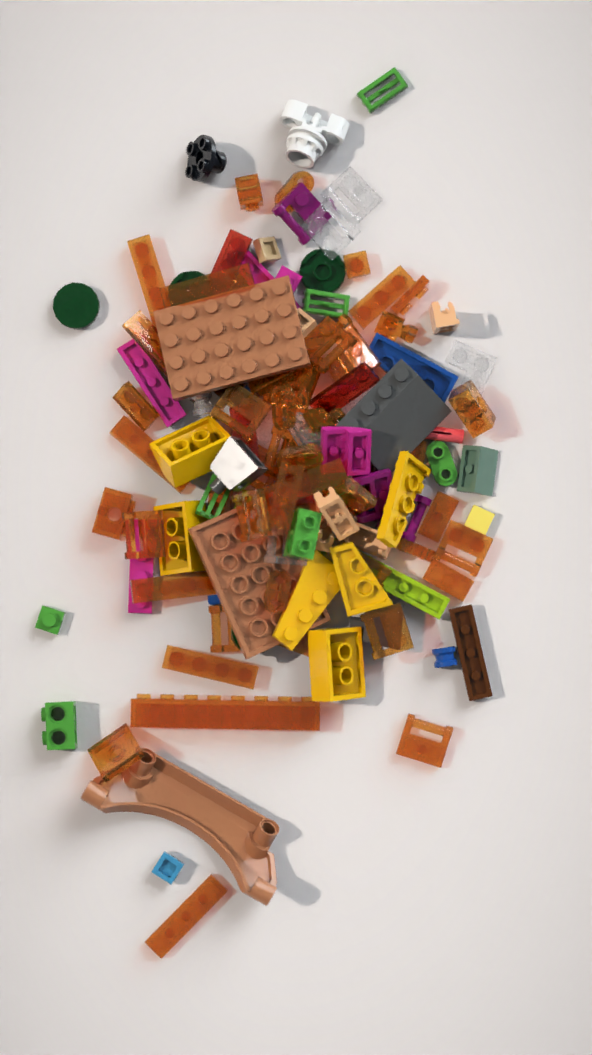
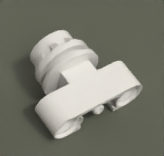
[280,99,350,168]

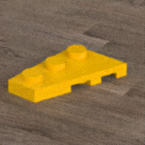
[330,542,393,616]

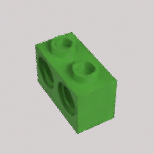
[283,508,322,561]
[41,701,78,750]

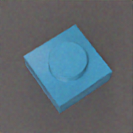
[152,851,184,884]

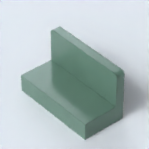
[457,445,498,496]

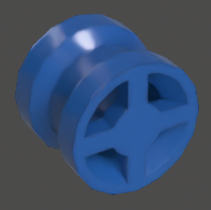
[432,646,458,668]

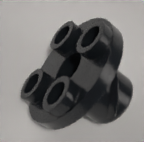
[185,135,227,182]

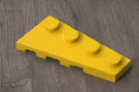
[376,451,431,548]
[272,550,340,651]

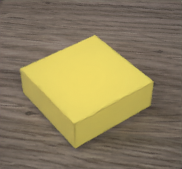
[464,505,495,536]

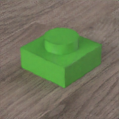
[35,605,65,635]

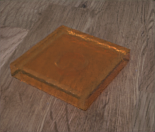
[88,723,145,783]

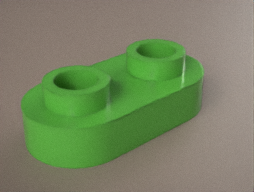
[426,441,457,487]

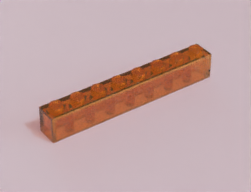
[130,694,320,731]

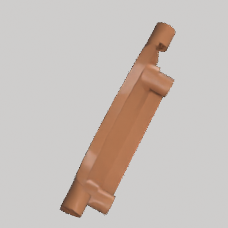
[80,748,279,906]

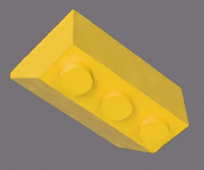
[149,415,231,488]
[153,500,207,576]
[307,626,366,702]

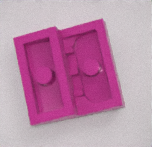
[320,426,372,476]

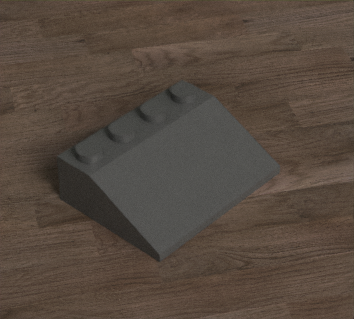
[335,359,452,473]

